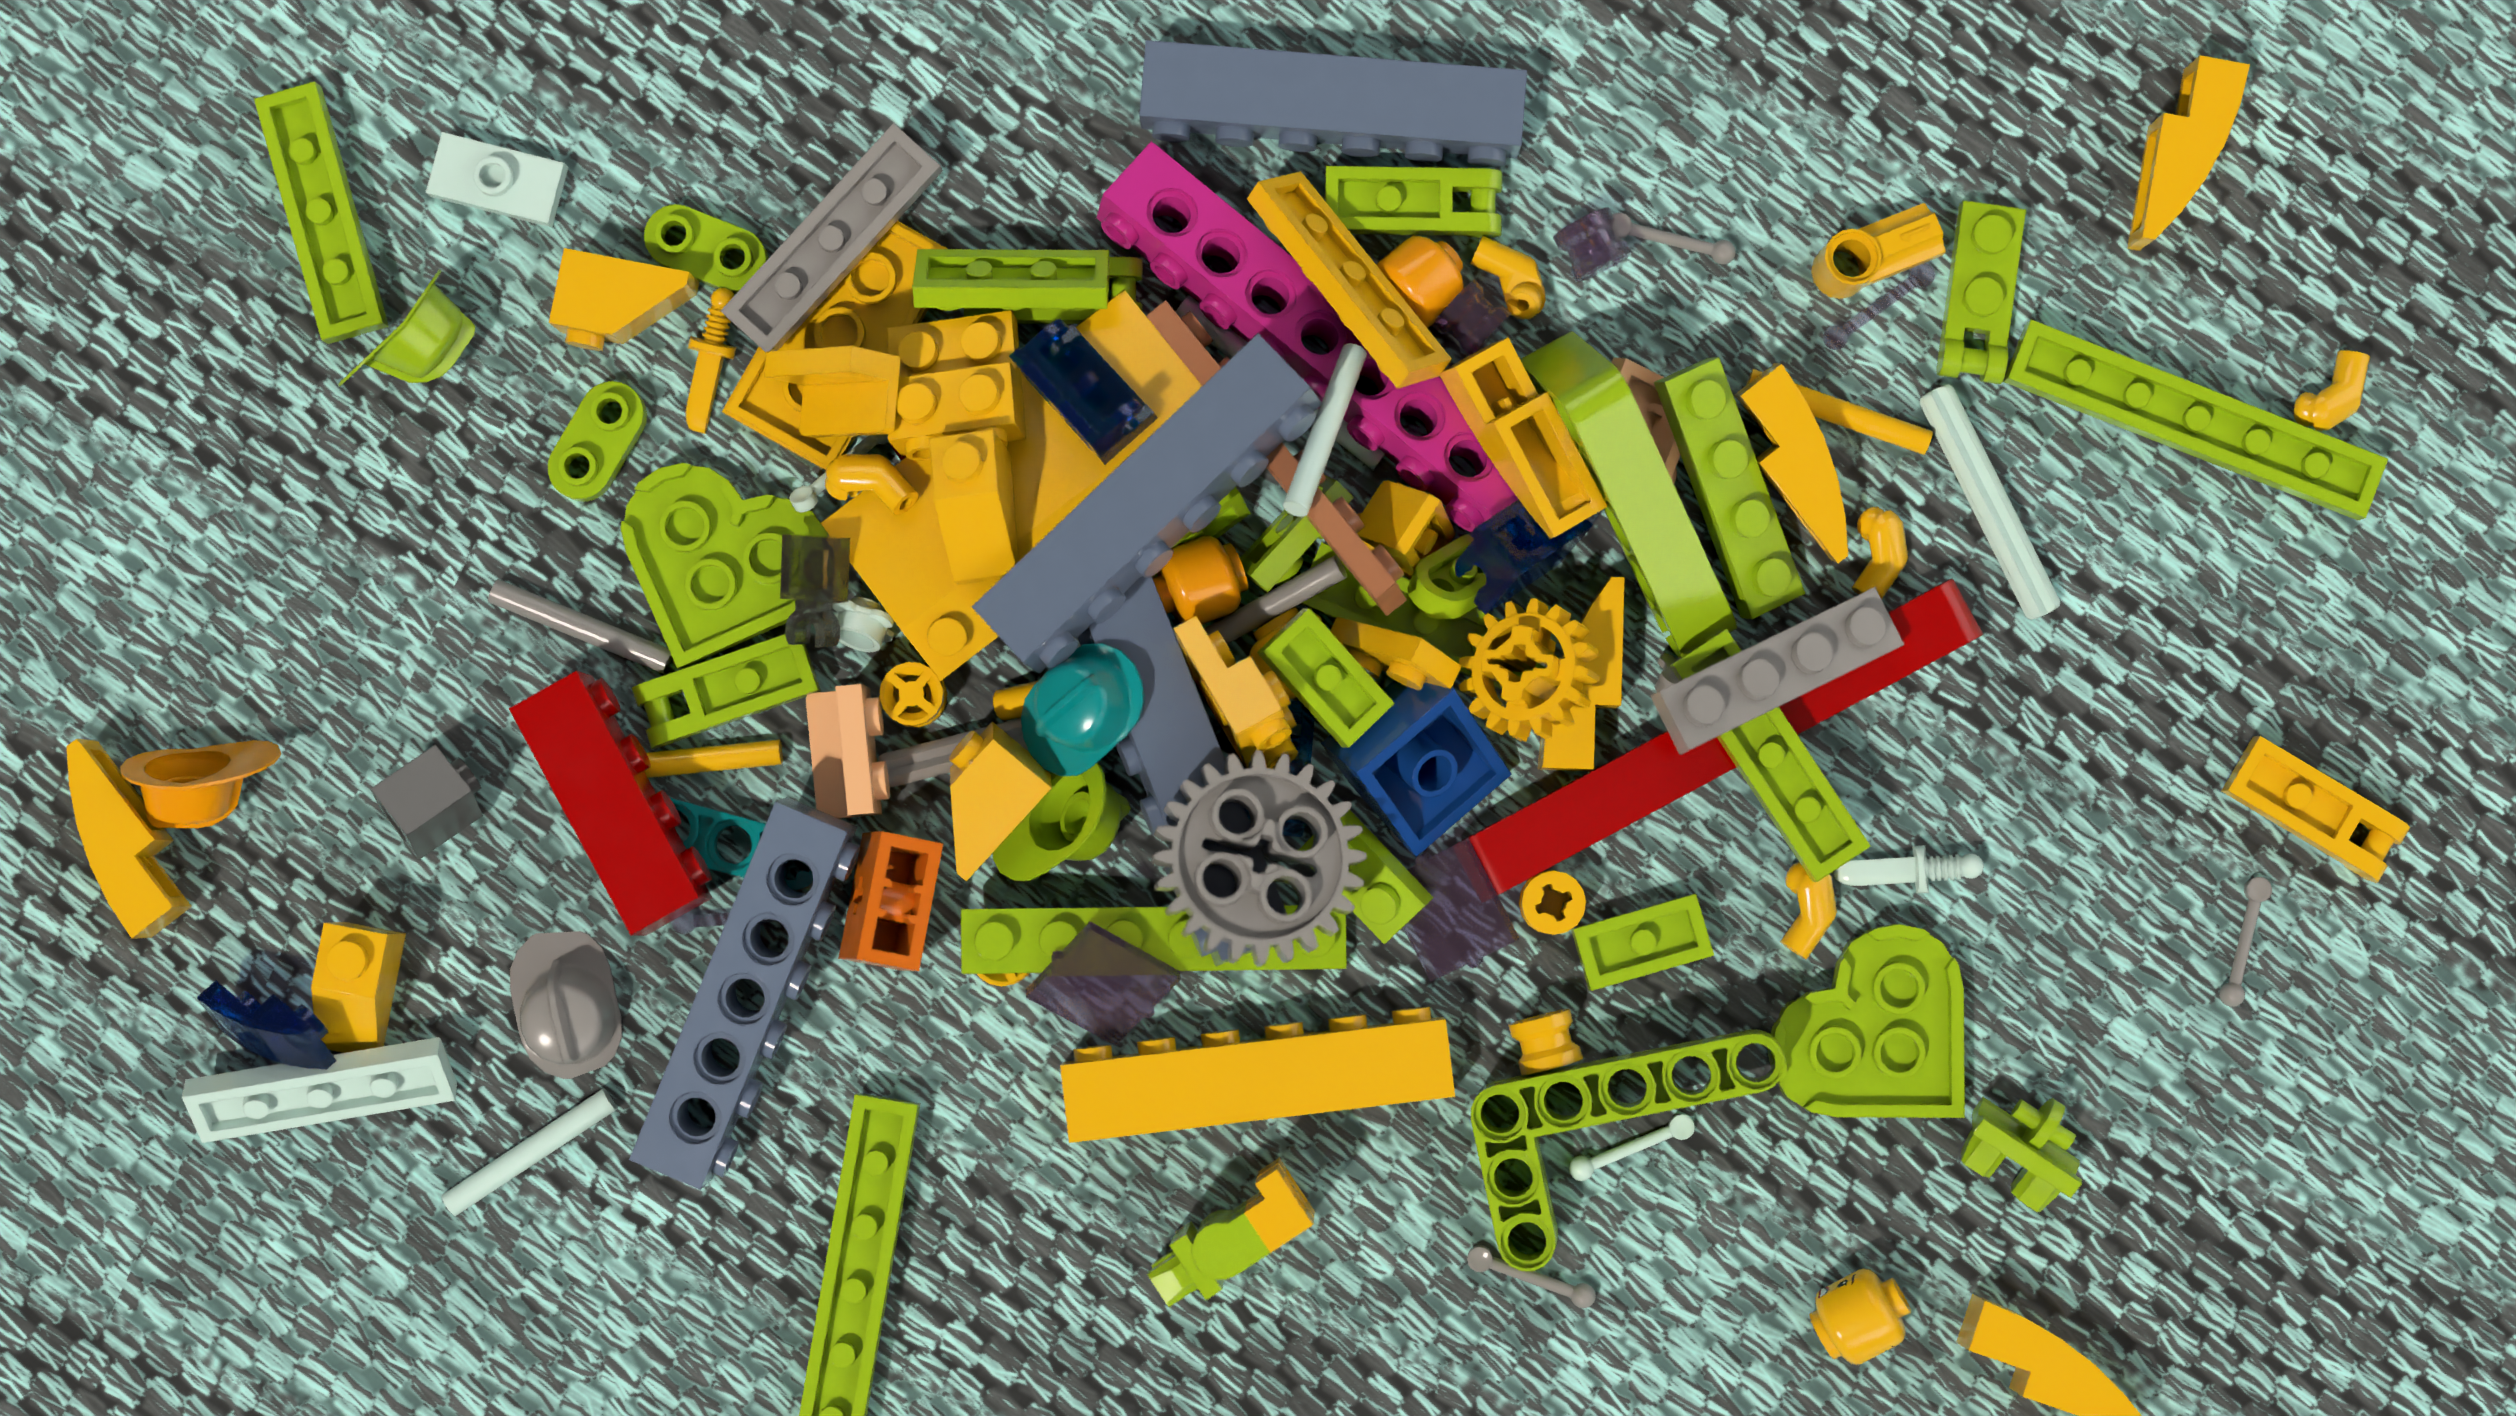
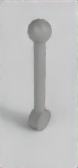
[1606,213,1736,264]
[2219,877,2272,1007]
[1467,1245,1596,1309]

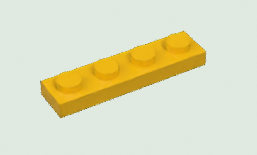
[1247,171,1452,389]

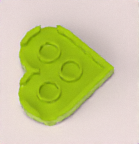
[620,463,835,670]
[1768,924,1965,1118]

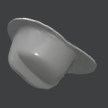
[510,931,622,1079]

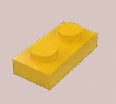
[1330,617,1462,690]

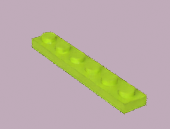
[2003,319,2388,520]
[961,905,1347,974]
[799,1093,921,1416]

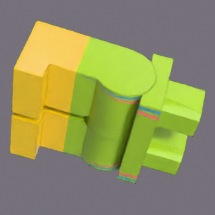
[1147,1157,1315,1307]

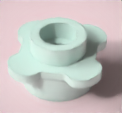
[832,597,894,652]

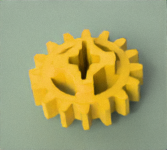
[1458,598,1600,742]

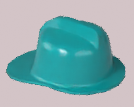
[1021,643,1144,776]

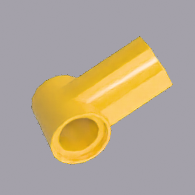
[1811,202,1946,299]

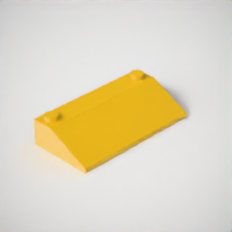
[820,290,1202,681]

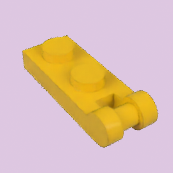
[2221,736,2410,883]

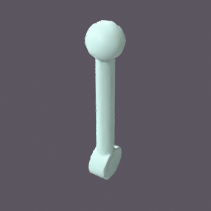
[789,434,889,512]
[1569,1114,1695,1181]

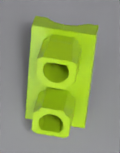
[1961,1097,2082,1212]

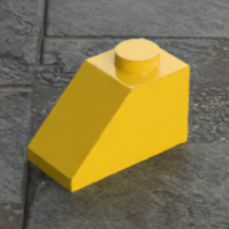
[549,248,699,351]
[929,429,1019,585]
[949,722,1052,882]
[311,922,406,1053]

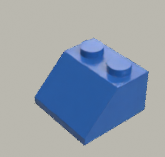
[1321,680,1512,857]

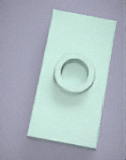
[426,132,568,228]

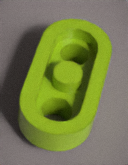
[644,204,769,294]
[548,381,647,501]
[1408,534,1514,619]

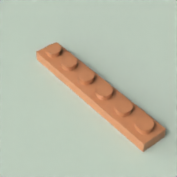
[1146,300,1407,616]

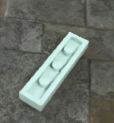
[182,1037,457,1143]

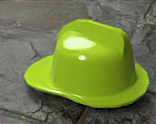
[337,269,475,387]
[993,763,1131,881]

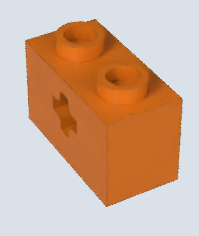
[838,831,943,971]

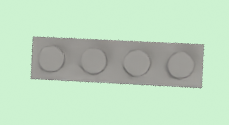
[721,123,943,352]
[1650,587,1904,755]

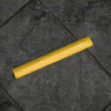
[1747,369,1933,455]
[644,739,783,778]

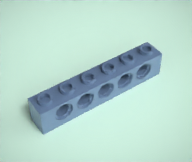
[629,797,860,1190]

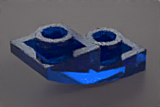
[196,980,337,1069]

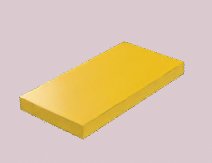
[722,221,947,471]

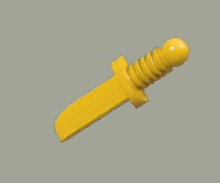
[685,288,736,434]

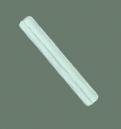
[1920,384,2060,620]

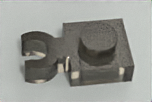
[780,534,850,648]

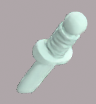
[1834,845,1984,894]

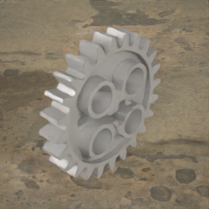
[1151,750,1367,966]

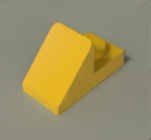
[1357,480,1456,579]

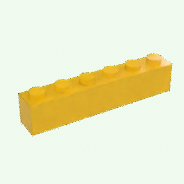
[1060,1007,1455,1143]

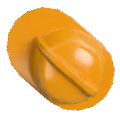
[120,740,281,828]

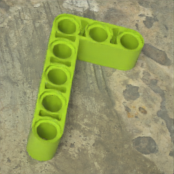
[1520,331,1737,657]
[1471,1030,1785,1271]

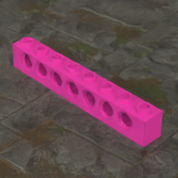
[1096,141,1519,538]

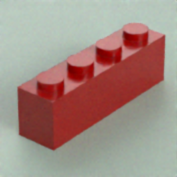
[509,671,712,936]

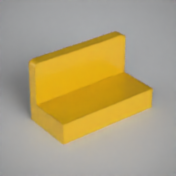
[764,346,901,438]

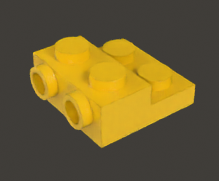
[887,310,1026,461]
[1173,616,1298,769]

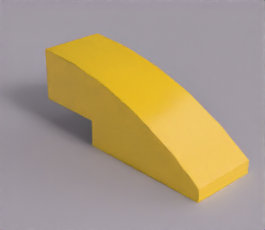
[2127,55,2250,251]
[1440,337,1608,538]
[1735,363,1848,563]
[1537,577,1625,771]
[66,738,192,939]
[1956,1294,2142,1416]

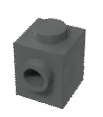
[370,745,483,860]

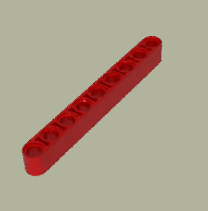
[1454,578,1983,902]

